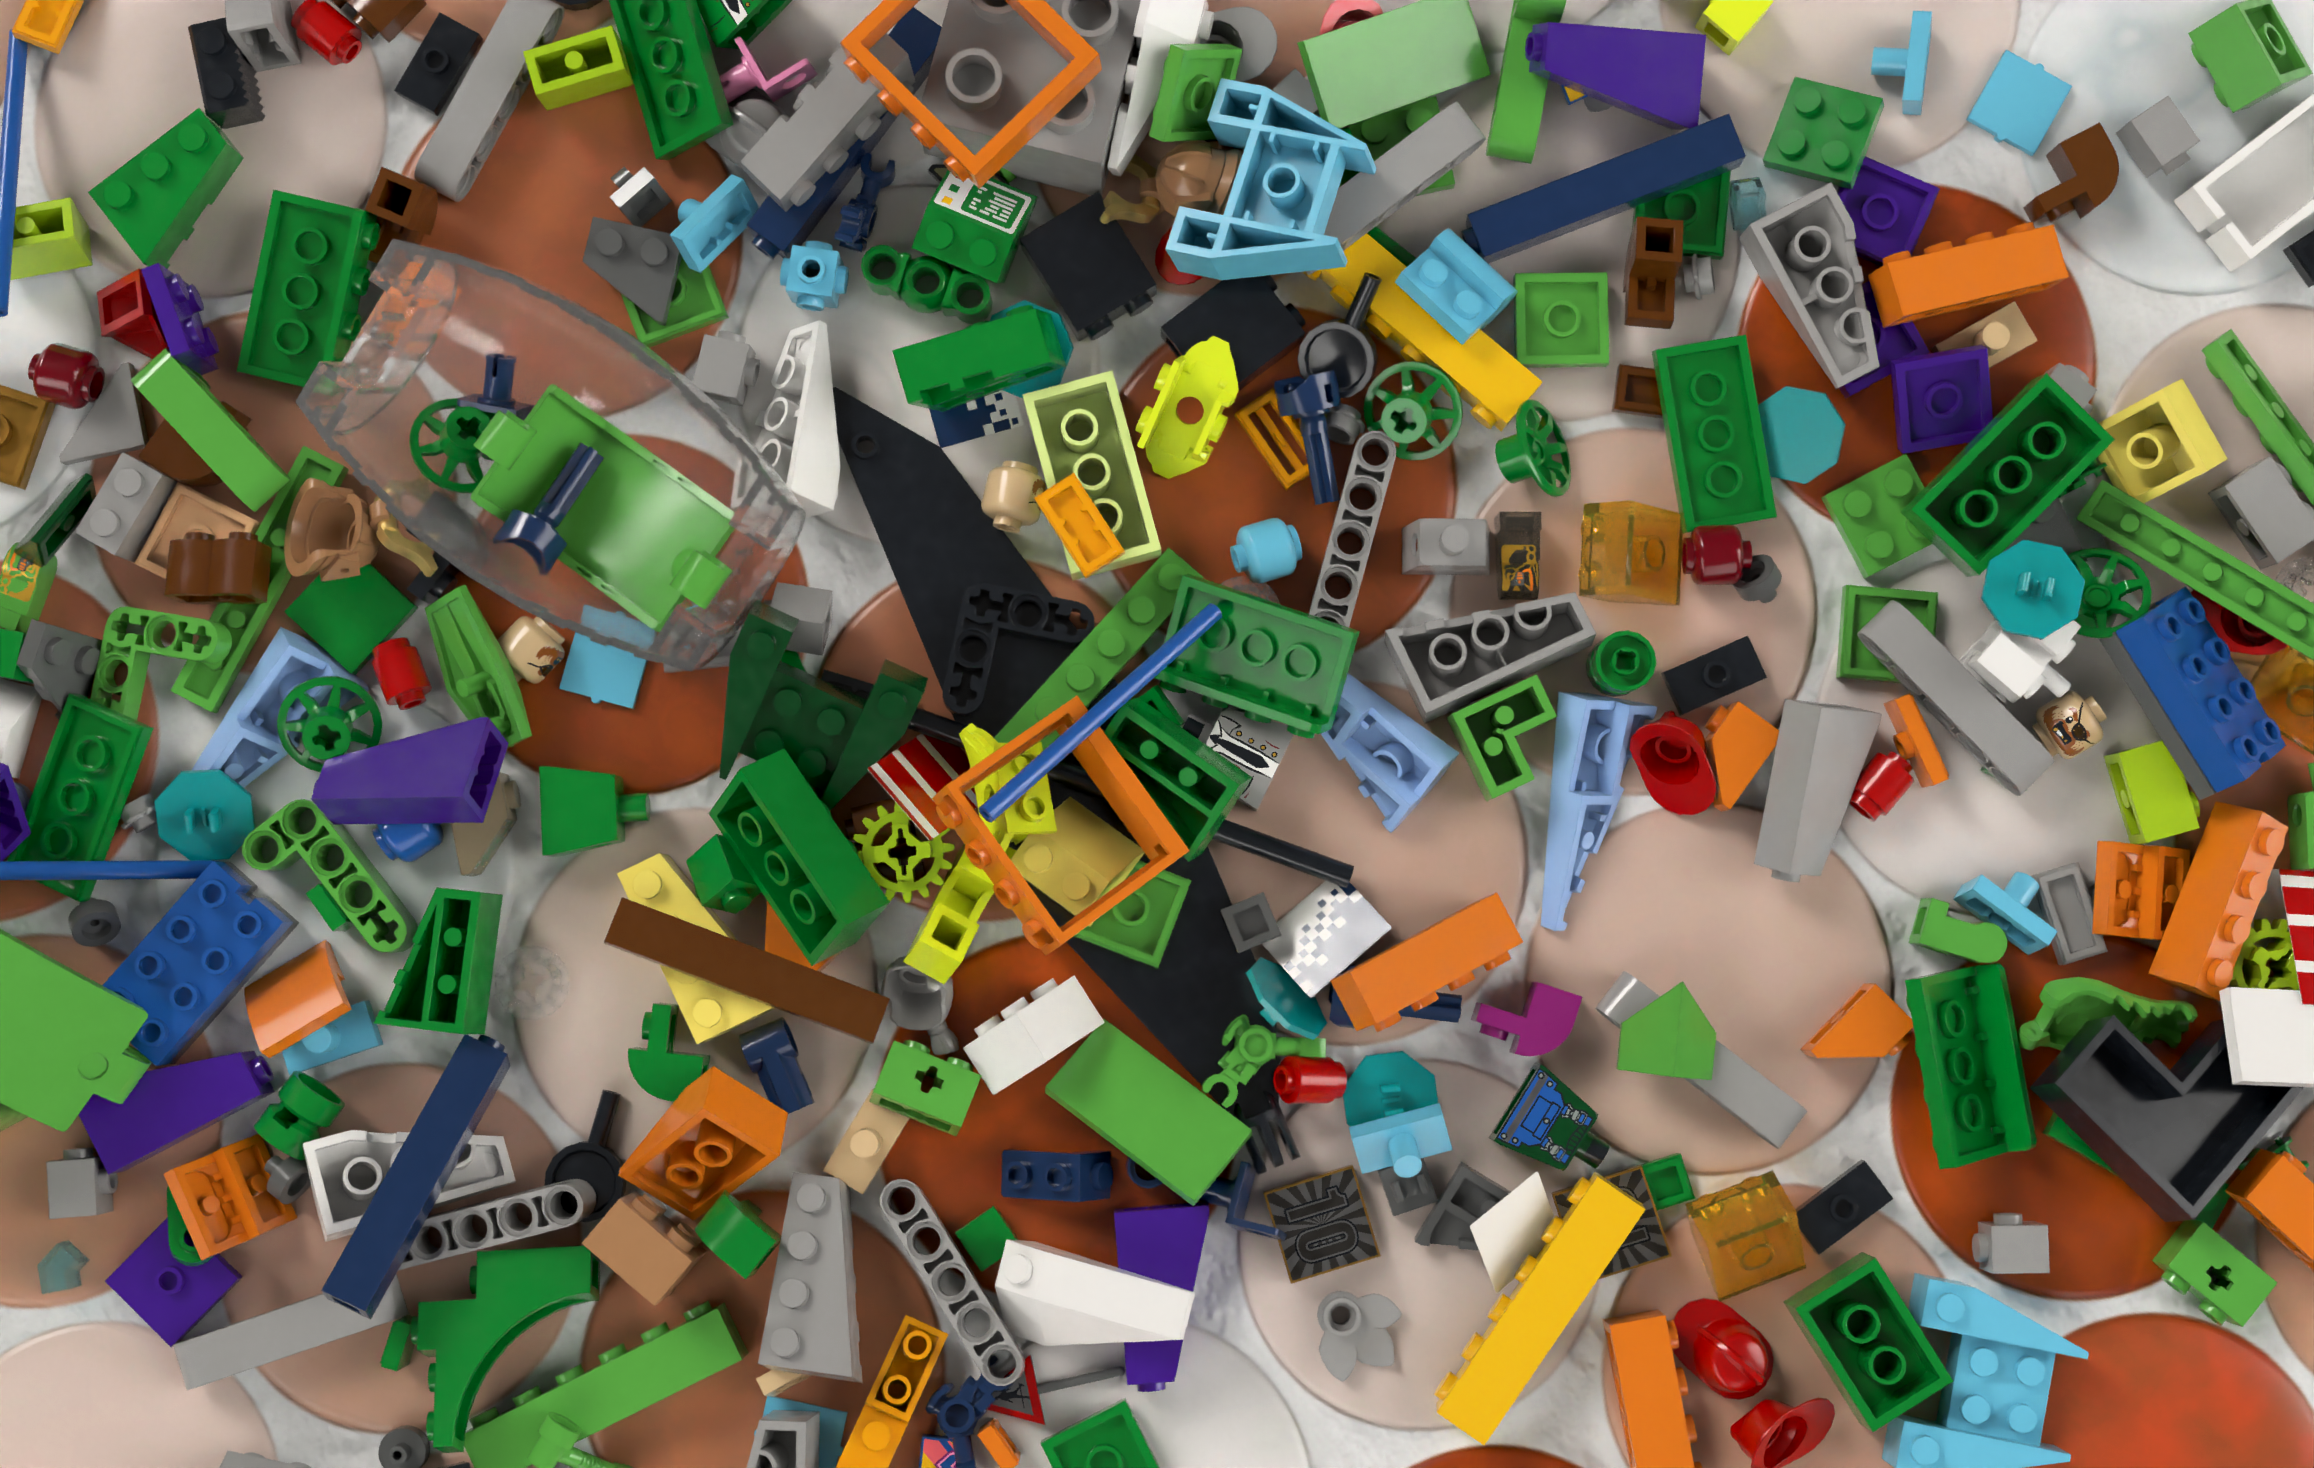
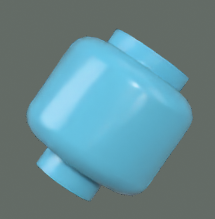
[1230,518,1302,583]

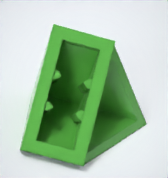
[1616,981,1716,1080]

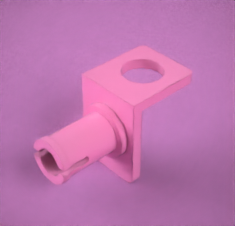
[719,36,817,104]

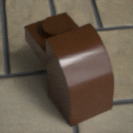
[2023,122,2119,223]
[365,167,438,272]
[1623,217,1683,329]
[139,401,252,487]

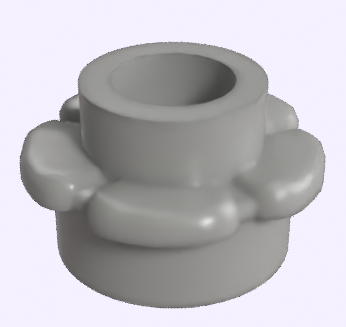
[1683,254,1715,300]
[1323,404,1365,445]
[121,793,157,833]

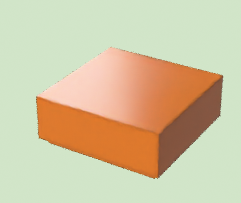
[977,1418,1021,1468]

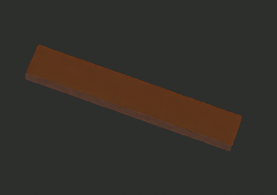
[604,897,890,1044]

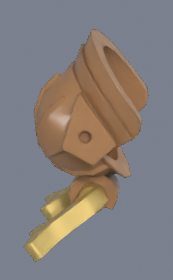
[1100,140,1244,224]
[284,475,438,582]

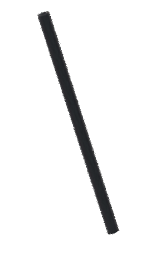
[908,707,1354,888]

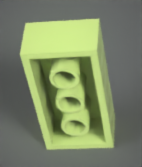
[1022,370,1161,581]

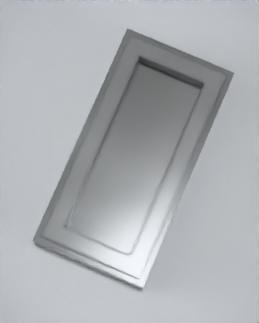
[2031,862,2108,965]

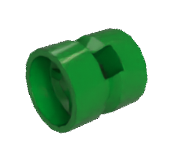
[1586,630,1656,697]
[254,1071,345,1160]

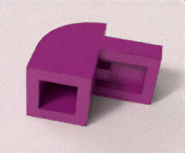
[1471,982,1583,1056]

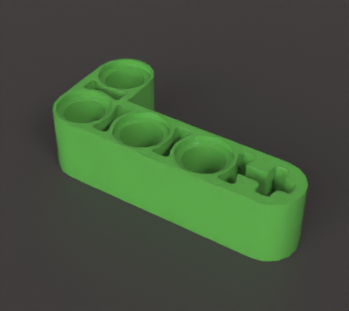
[1486,0,1566,164]
[131,348,291,512]
[242,799,418,952]

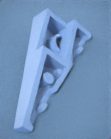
[191,626,370,788]
[1321,673,1459,833]
[1541,691,1657,931]

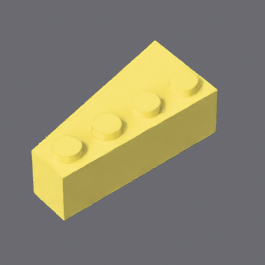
[617,853,776,1044]

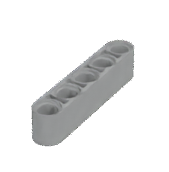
[414,0,564,202]
[1306,102,1486,275]
[1308,431,1396,627]
[1857,600,2054,796]
[1595,971,1807,1149]
[398,1179,596,1270]
[880,1179,1025,1386]
[173,1274,409,1390]

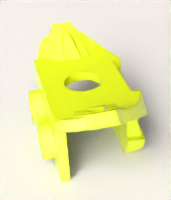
[1135,336,1239,479]
[959,723,1057,871]

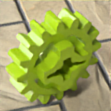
[853,802,955,903]
[2227,918,2300,990]

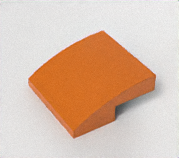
[2092,841,2190,940]
[244,940,352,1058]
[163,1134,298,1261]

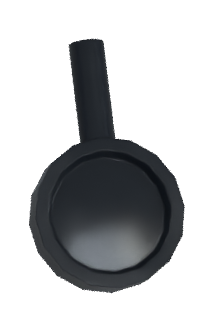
[1298,272,1382,399]
[544,1089,626,1222]

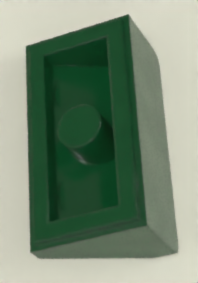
[14,473,96,568]

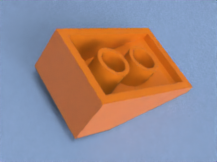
[618,1066,788,1221]

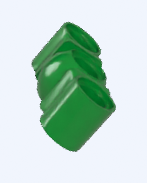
[861,245,993,324]

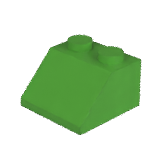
[2188,0,2313,113]

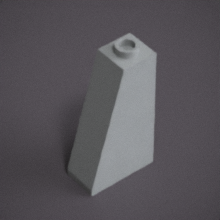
[1754,699,1882,882]

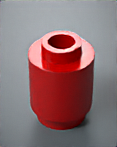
[291,0,362,65]
[372,637,432,710]
[1849,751,1914,822]
[1273,1056,1347,1104]

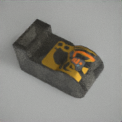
[1494,512,1542,600]

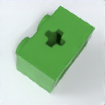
[869,1040,982,1136]
[2152,1219,2277,1327]

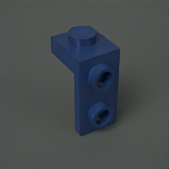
[1001,1150,1113,1202]

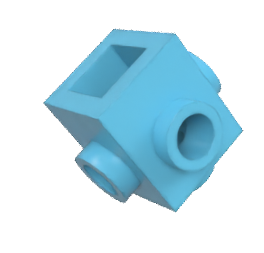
[780,241,849,311]

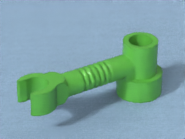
[527,1412,633,1468]

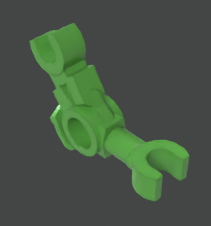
[1201,1014,1326,1108]

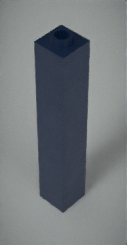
[746,7,942,260]
[1461,114,1746,264]
[321,1034,511,1320]

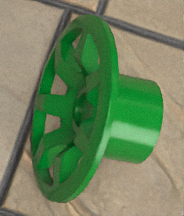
[1364,361,1463,460]
[409,398,495,493]
[1495,399,1571,497]
[2068,548,2152,639]
[277,676,382,773]

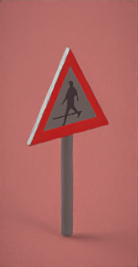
[987,1354,1125,1425]

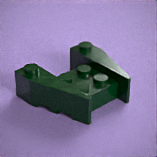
[719,600,928,810]

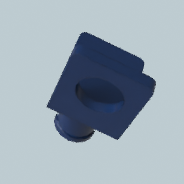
[457,353,534,420]
[1198,1161,1286,1241]

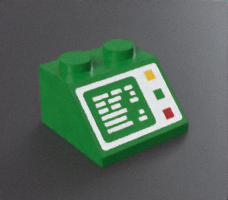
[911,170,1038,283]

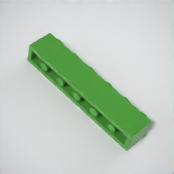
[464,1300,748,1468]

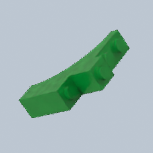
[411,1246,600,1453]

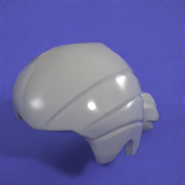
[881,956,959,1055]

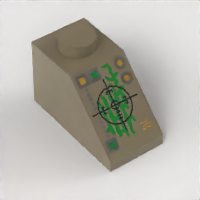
[451,772,521,876]

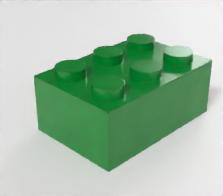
[1783,1252,1953,1432]

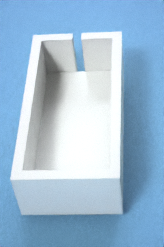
[2173,93,2314,272]

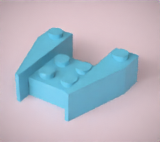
[1165,78,1376,280]
[1882,1273,2089,1468]

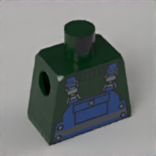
[1489,1063,1610,1171]

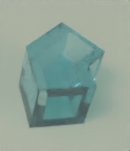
[1729,177,1766,231]
[37,1240,89,1294]

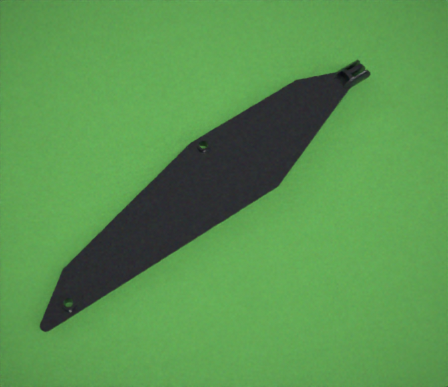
[833,387,1301,1175]

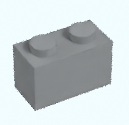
[75,452,180,562]
[2208,456,2314,569]

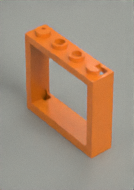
[840,0,1102,189]
[932,695,1190,956]

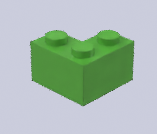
[1446,674,1557,802]

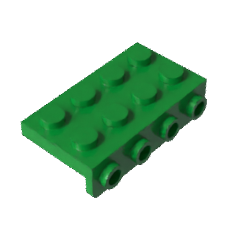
[237,189,380,395]
[1155,574,1360,738]
[1905,963,2037,1169]

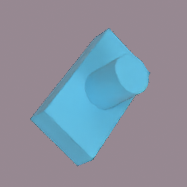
[1871,11,1932,115]
[670,174,759,273]
[1953,872,2058,955]
[282,1000,383,1075]
[1349,1103,1453,1178]

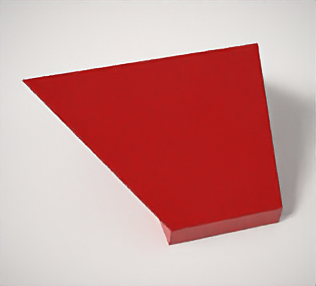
[97,269,169,359]

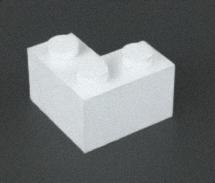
[963,975,1105,1095]

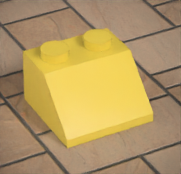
[2098,378,2228,503]
[1010,797,1145,927]

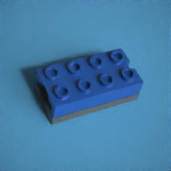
[2099,586,2286,800]
[102,860,299,1066]

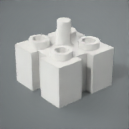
[1959,619,2081,704]

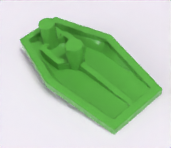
[425,585,532,749]

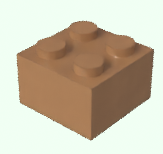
[582,1191,707,1306]

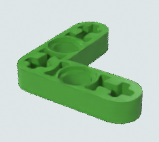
[91,607,232,720]

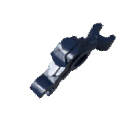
[834,153,895,253]
[925,1355,1014,1468]

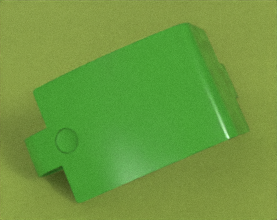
[470,384,741,632]
[0,929,151,1132]

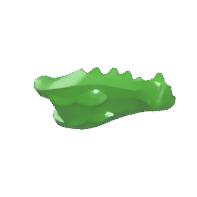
[2017,977,2198,1051]

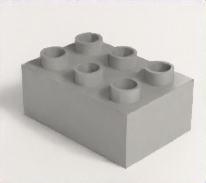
[921,0,1141,196]

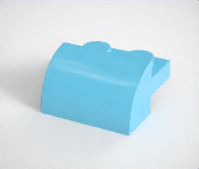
[1395,228,1518,345]

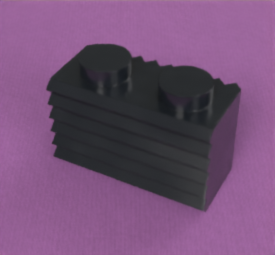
[188,17,266,129]

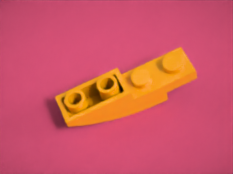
[836,1315,948,1468]

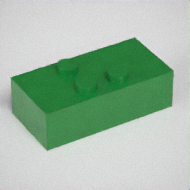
[1901,373,2115,577]
[709,748,890,966]

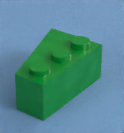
[88,108,244,269]
[892,305,1066,412]
[1104,697,1253,862]
[374,887,503,1034]

